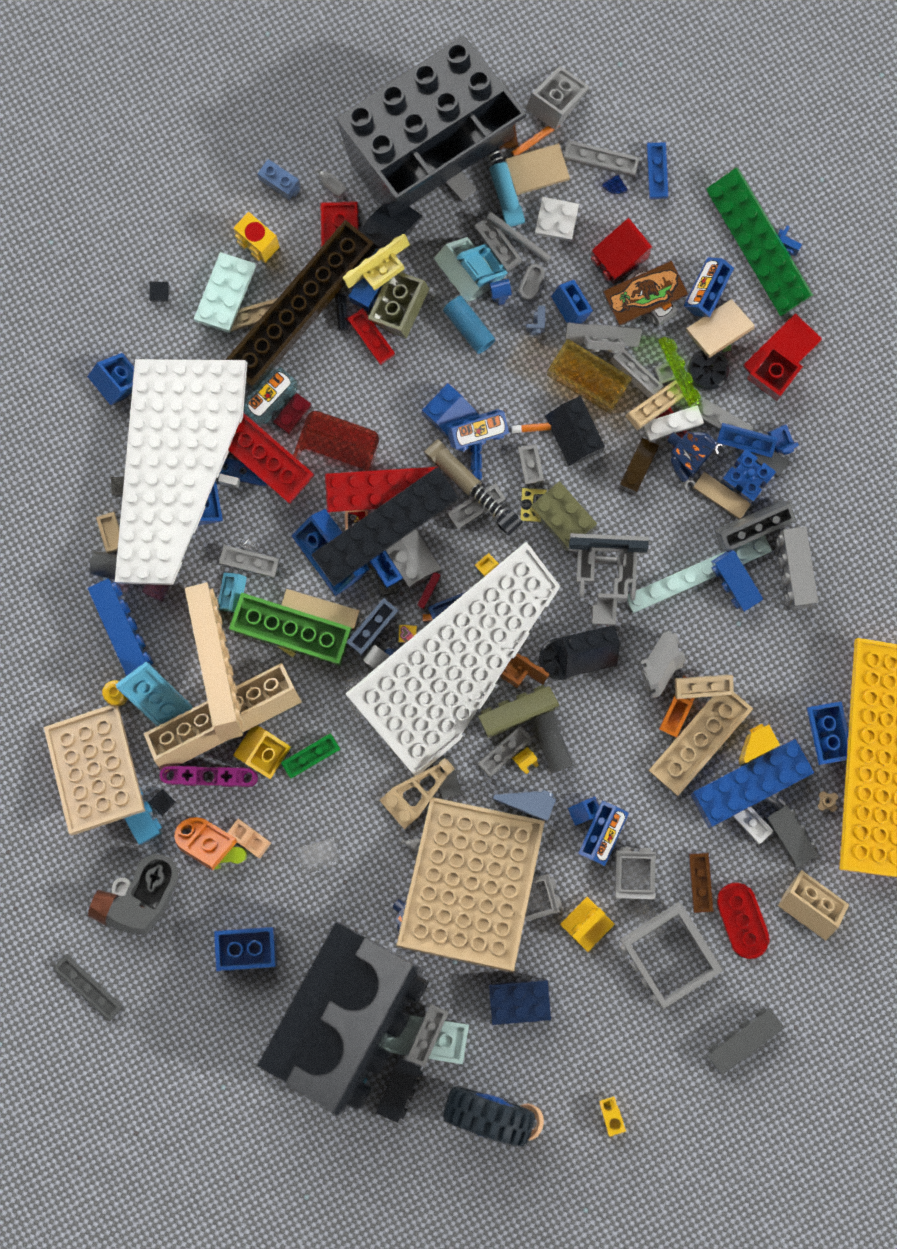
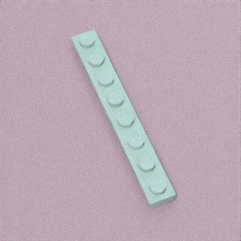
[627,535,772,614]

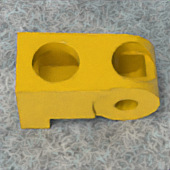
[599,1096,626,1137]

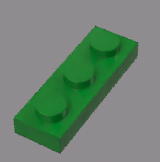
[281,733,341,779]

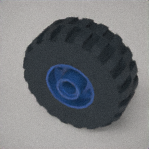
[443,1086,535,1147]

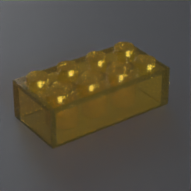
[547,338,632,414]

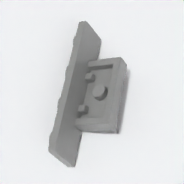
[565,323,642,353]

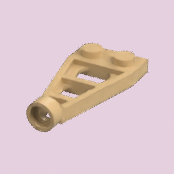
[379,758,455,829]

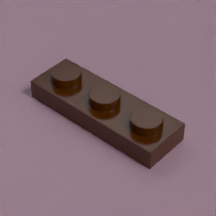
[688,853,714,913]

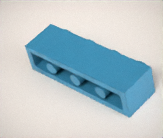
[124,786,162,845]

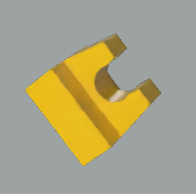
[512,747,539,774]

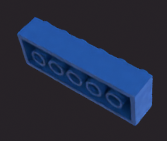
[88,578,158,676]
[690,739,814,828]

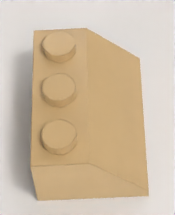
[778,870,849,940]

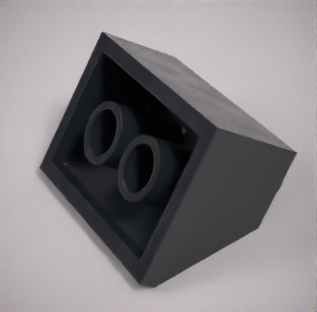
[545,396,605,467]
[555,625,620,678]

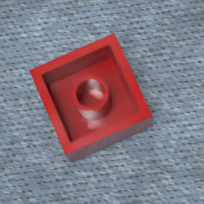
[747,344,803,401]

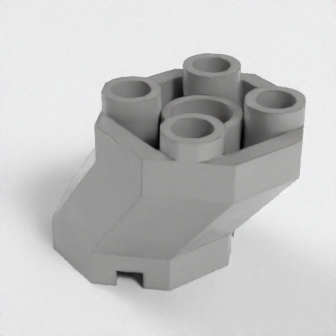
[639,631,686,699]

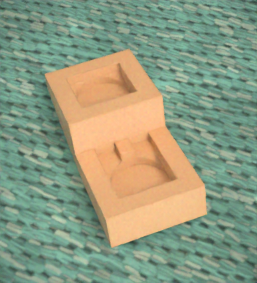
[227,819,271,859]

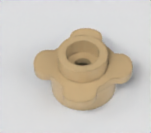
[818,791,838,812]

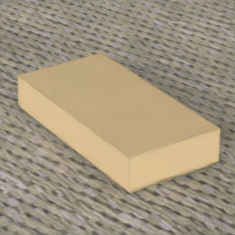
[96,512,120,554]

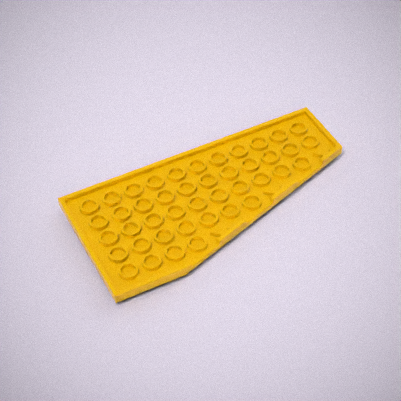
[839,638,897,878]

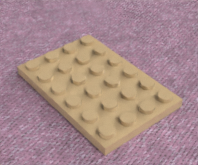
[44,705,145,836]

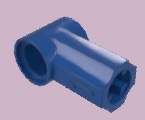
[489,279,512,305]

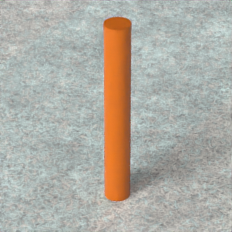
[511,126,554,156]

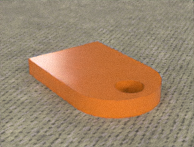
[174,817,237,871]

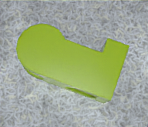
[214,847,247,870]

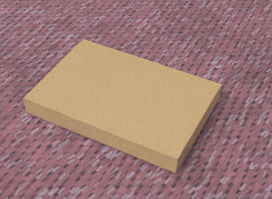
[505,144,570,195]
[686,299,755,358]

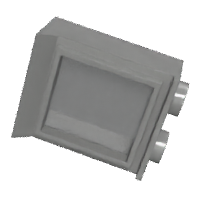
[614,847,656,899]
[524,874,562,922]

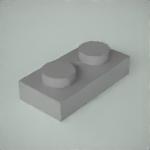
[518,444,544,486]

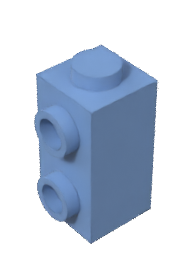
[257,159,300,200]

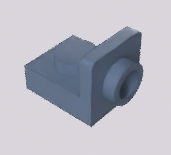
[526,306,545,335]

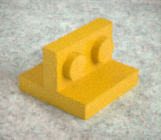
[560,897,615,952]

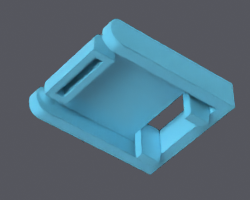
[456,244,508,287]

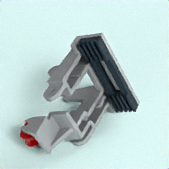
[569,533,649,626]

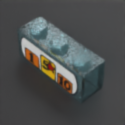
[243,367,298,426]

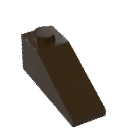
[618,437,659,496]

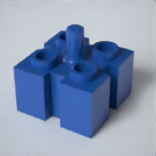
[720,449,776,504]

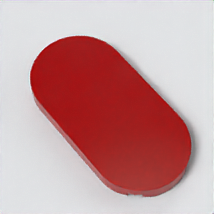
[716,882,770,959]

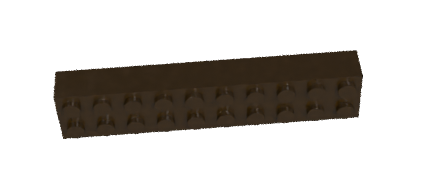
[225,220,375,391]

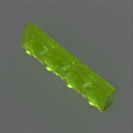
[658,336,702,407]

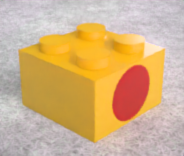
[233,211,280,263]

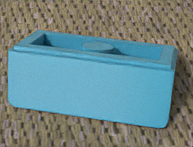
[218,572,247,613]

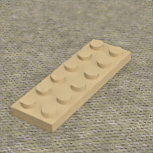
[648,692,753,796]

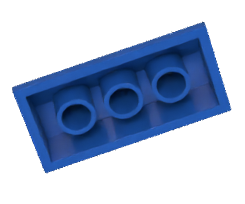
[291,509,370,596]

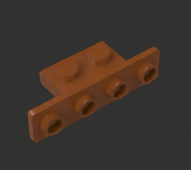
[500,653,549,689]

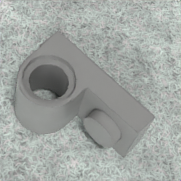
[362,644,390,669]

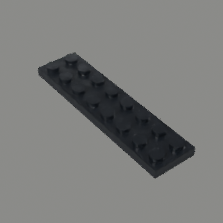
[311,467,459,586]

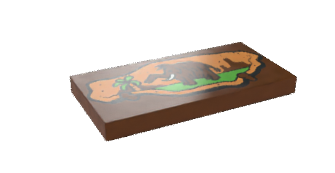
[603,261,688,326]

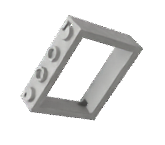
[619,902,723,1009]

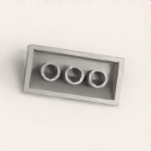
[386,530,441,590]

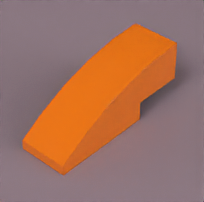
[659,675,695,737]

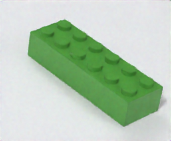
[229,592,352,666]

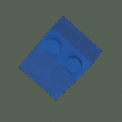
[422,383,479,453]

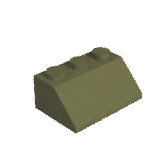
[368,272,429,339]

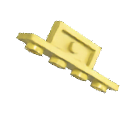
[343,234,410,291]

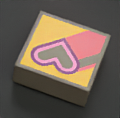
[397,624,418,644]

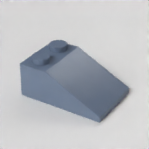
[492,790,556,822]

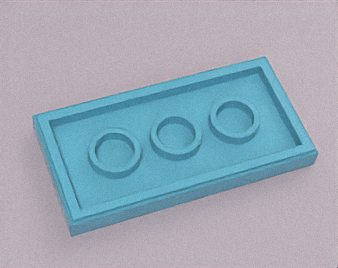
[116,662,194,726]

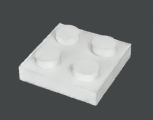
[535,197,579,242]

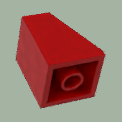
[590,218,652,284]

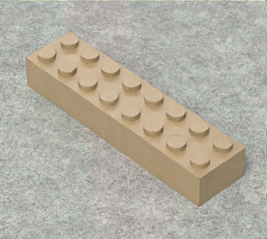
[185,582,245,741]
[144,663,302,773]

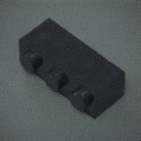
[376,1056,423,1123]

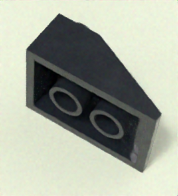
[359,205,423,250]

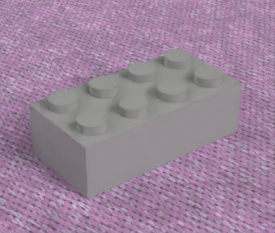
[775,527,818,611]

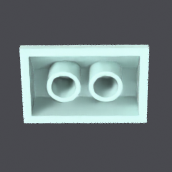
[434,237,499,302]

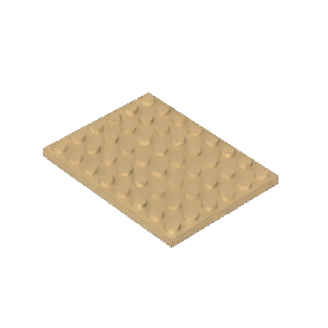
[397,797,545,972]

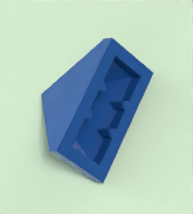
[370,551,403,588]

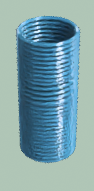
[443,296,496,354]

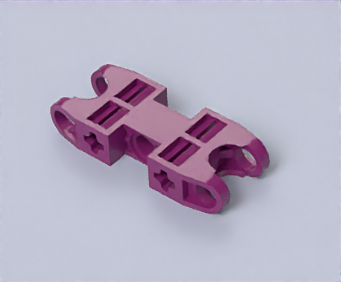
[159,766,258,787]

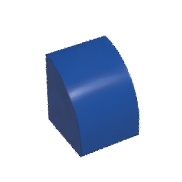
[568,796,599,826]

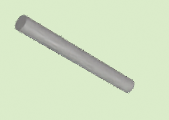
[487,212,551,262]

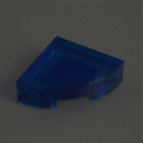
[602,174,628,194]

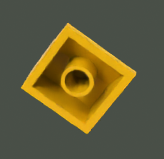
[738,723,780,765]
[233,725,291,779]

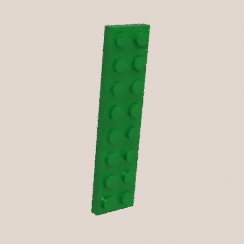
[706,167,814,316]

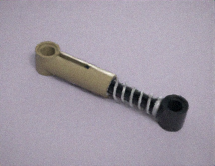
[423,439,523,536]

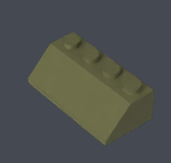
[478,685,560,738]

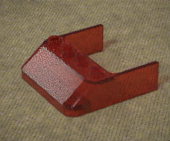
[293,411,380,471]

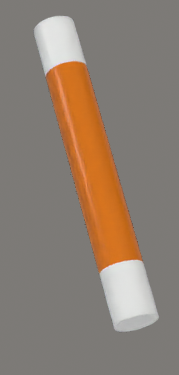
[511,423,551,433]

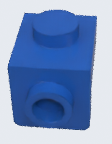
[778,225,802,256]
[767,424,799,455]

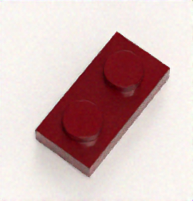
[273,393,312,435]

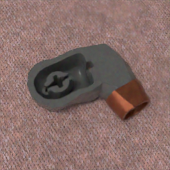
[88,854,179,935]

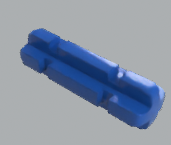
[471,444,482,480]

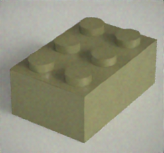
[530,481,597,552]

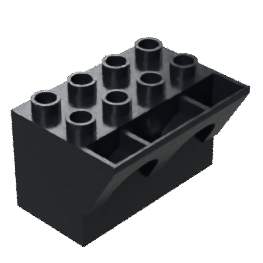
[336,35,527,218]
[257,921,429,1116]

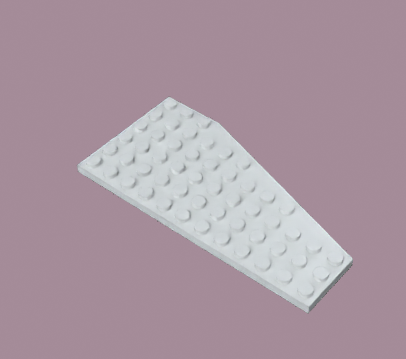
[115,359,247,585]
[346,542,560,776]

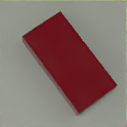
[417,572,441,611]

